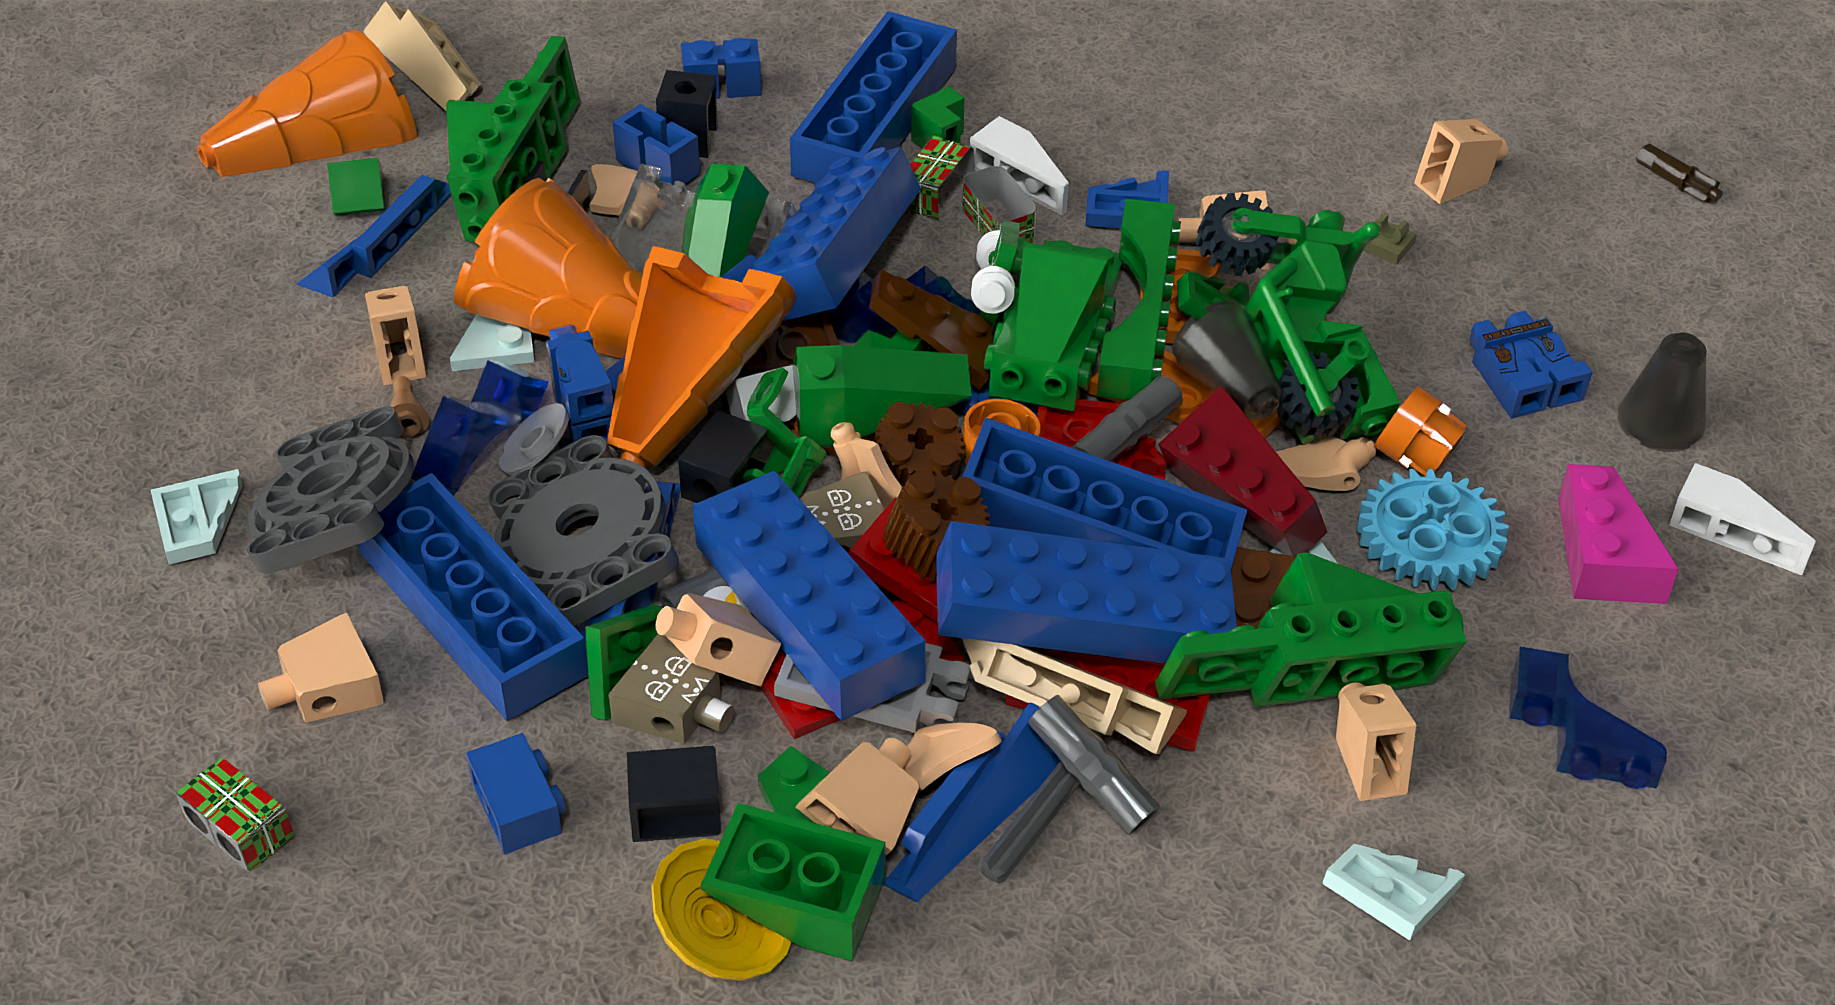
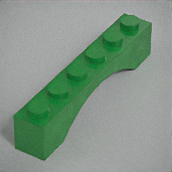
[1097,199,1181,400]

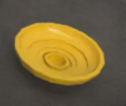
[651,838,791,981]

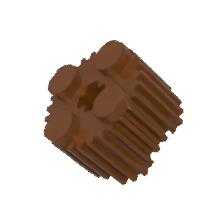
[873,402,965,487]
[883,471,990,582]

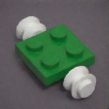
[971,220,1025,326]

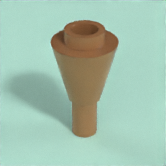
[390,376,429,438]

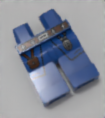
[1469,310,1593,419]
[546,325,614,446]

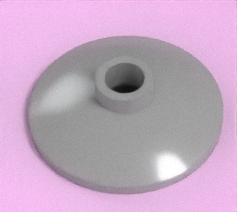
[499,403,569,475]

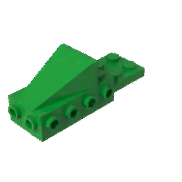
[446,36,581,242]
[984,240,1124,411]
[1155,552,1467,707]

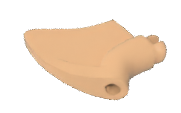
[590,164,668,227]
[831,422,902,510]
[1276,433,1376,491]
[902,723,1002,790]

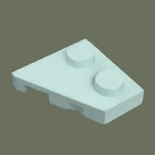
[151,469,242,565]

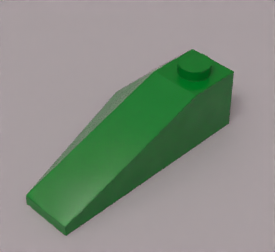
[682,164,769,277]
[792,345,972,448]

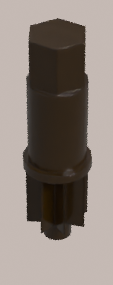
[1636,143,1723,203]

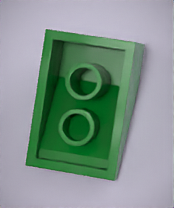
[701,803,885,961]

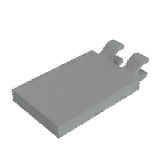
[774,643,971,733]

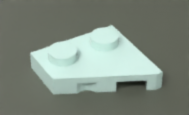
[450,315,535,371]
[1322,844,1465,940]

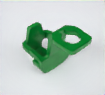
[743,368,827,498]

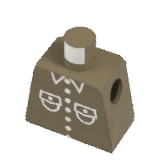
[800,472,884,553]
[609,634,735,744]

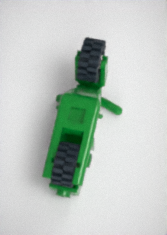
[1196,193,1400,444]

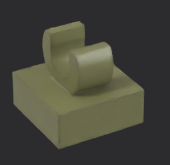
[1364,212,1417,265]

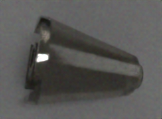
[1172,301,1283,419]
[1617,332,1707,452]

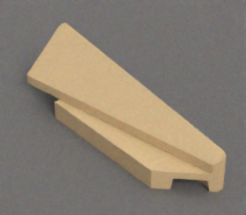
[363,1,482,110]
[962,638,1187,754]

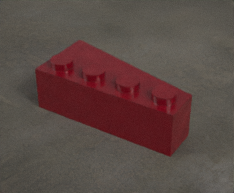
[1158,386,1328,556]

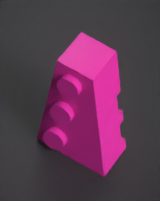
[1558,464,1679,604]

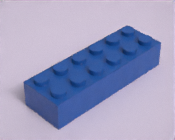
[790,11,957,183]
[753,147,921,321]
[963,418,1247,568]
[693,471,925,721]
[358,473,588,721]
[936,521,1237,663]

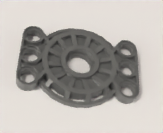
[247,406,414,574]
[488,435,679,626]

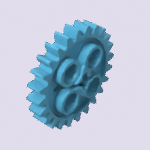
[1357,469,1509,590]

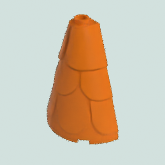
[197,29,418,177]
[454,178,643,359]
[607,246,797,468]

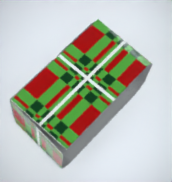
[906,136,975,221]
[962,166,1036,243]
[176,757,294,872]

